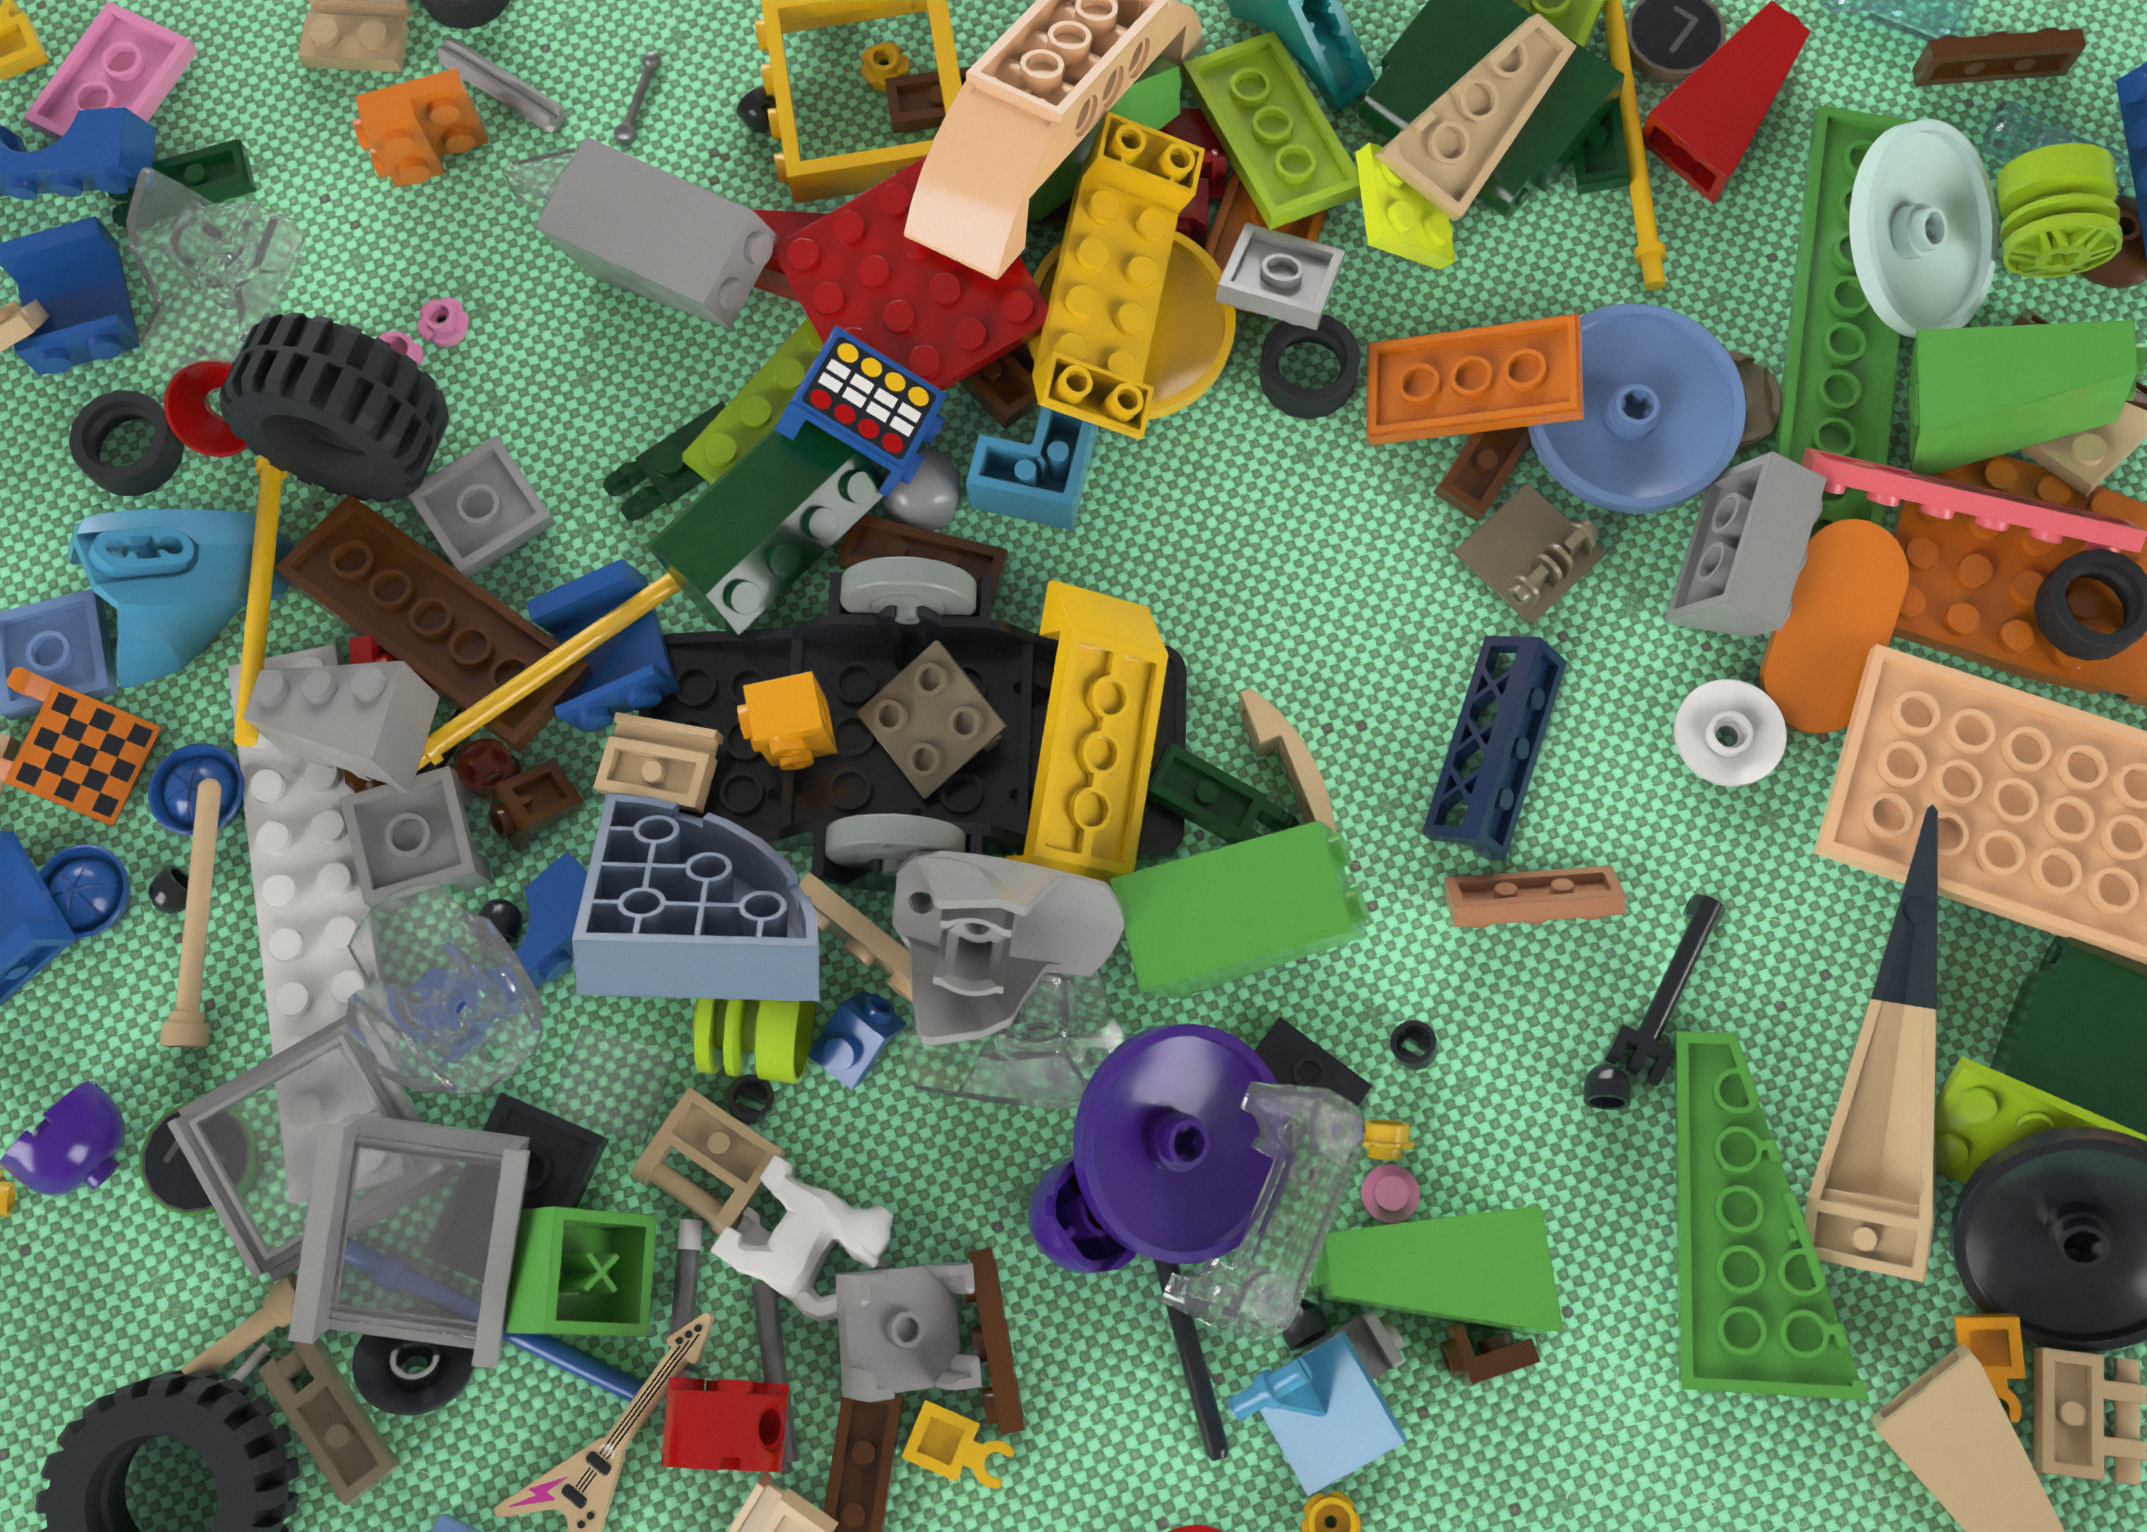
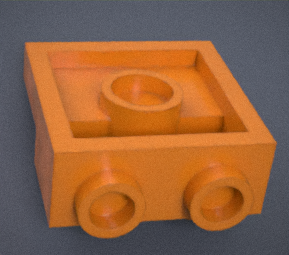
[353,68,489,187]

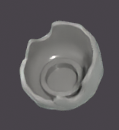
[881,448,960,531]

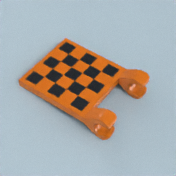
[0,667,163,827]

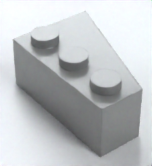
[243,661,440,794]

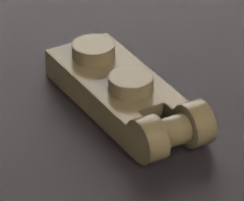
[259,1338,402,1505]

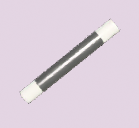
[664,1219,703,1401]

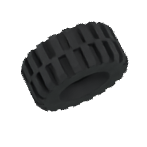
[219,312,449,502]
[35,1370,300,1532]

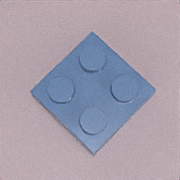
[0,589,118,721]

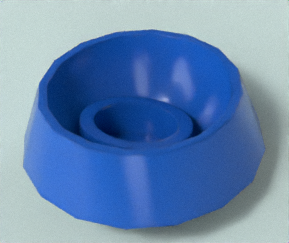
[148,743,244,835]
[38,844,132,939]

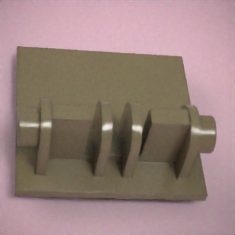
[1453,482,1606,626]
[857,640,1007,799]

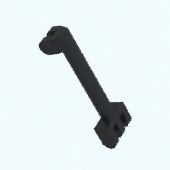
[1604,894,1726,1087]

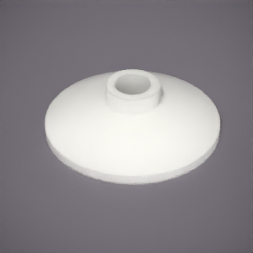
[1674,679,1787,787]

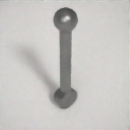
[614,51,662,146]

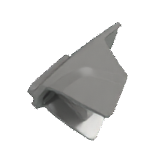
[892,851,1125,1045]

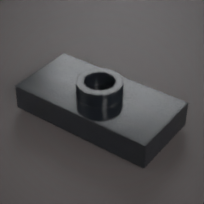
[1254,1017,1372,1134]

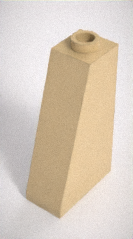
[1869,1342,2065,1532]

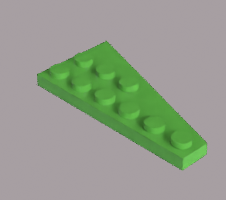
[1674,1031,1870,1401]

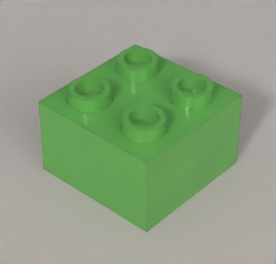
[505,1207,657,1337]

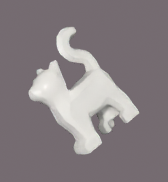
[710,1155,893,1322]

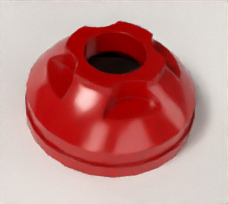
[164,359,247,457]

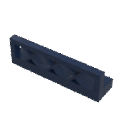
[1421,636,1567,861]

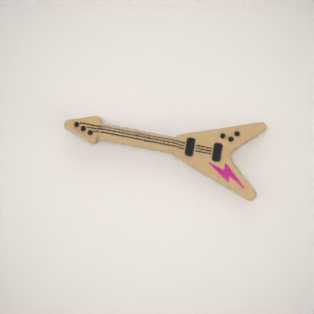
[494,1312,715,1532]

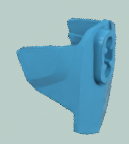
[67,509,293,688]

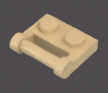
[631,1087,786,1236]

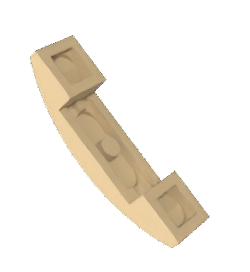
[1237,688,1336,833]

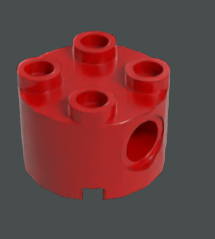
[661,1377,789,1472]

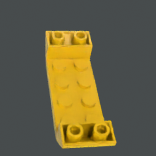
[1032,111,1205,440]
[1002,580,1168,889]

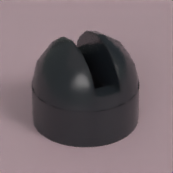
[736,87,776,133]
[149,865,189,914]
[473,898,522,943]
[1390,1020,1439,1071]
[1583,1063,1631,1110]
[727,1074,774,1124]
[1279,1299,1332,1351]

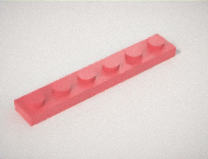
[1801,447,2147,553]

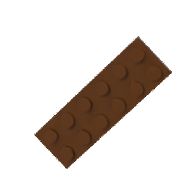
[274,494,593,753]

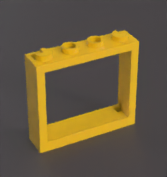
[755,0,962,204]

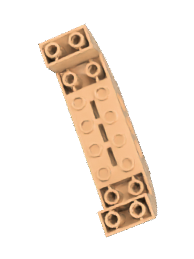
[904,0,1203,280]

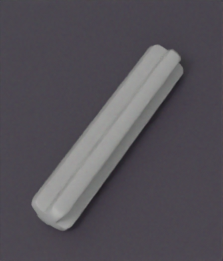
[437,38,567,133]

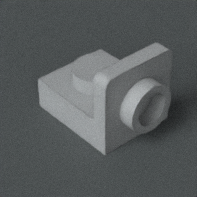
[1306,1309,1405,1380]

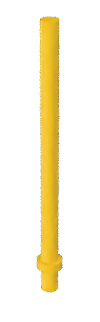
[1602,0,1667,291]
[234,455,289,747]
[417,572,681,771]

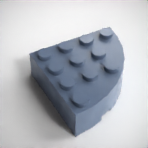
[572,793,819,1001]

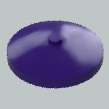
[1073,1023,1290,1264]

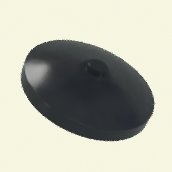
[1951,1127,2147,1352]

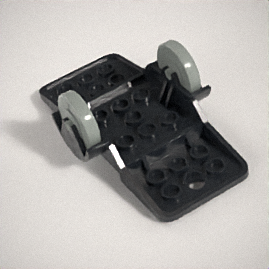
[639,556,1187,893]

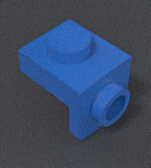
[807,990,907,1090]

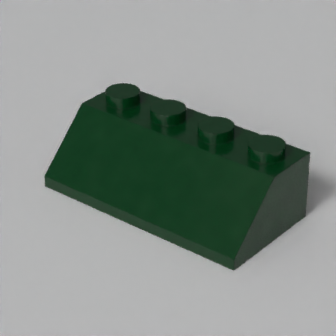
[646,420,884,635]

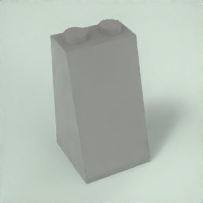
[535,136,779,329]

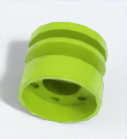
[1996,143,2123,278]
[693,998,817,1084]

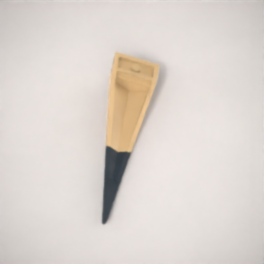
[1804,804,1938,1282]

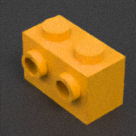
[737,671,838,770]

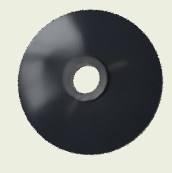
[352,1306,475,1416]

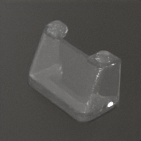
[1161,1081,1366,1342]

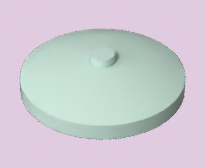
[1849,119,1998,338]

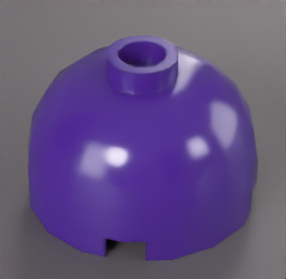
[0,1080,126,1196]
[1028,1156,1137,1274]

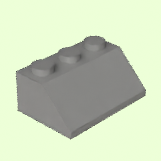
[1665,451,1827,638]

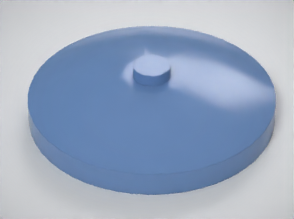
[1527,303,1746,514]

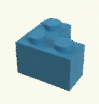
[966,406,1097,530]

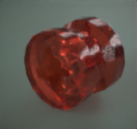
[457,738,523,802]

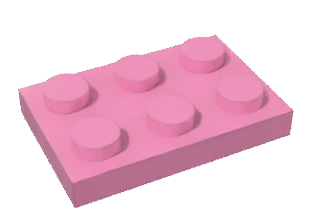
[23,1,198,141]

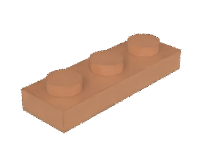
[1444,865,1626,928]

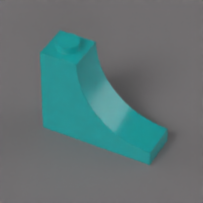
[1225,0,1376,110]

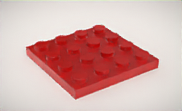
[772,155,1049,391]

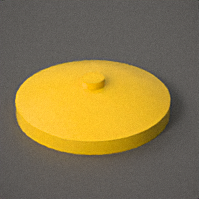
[1027,231,1236,420]

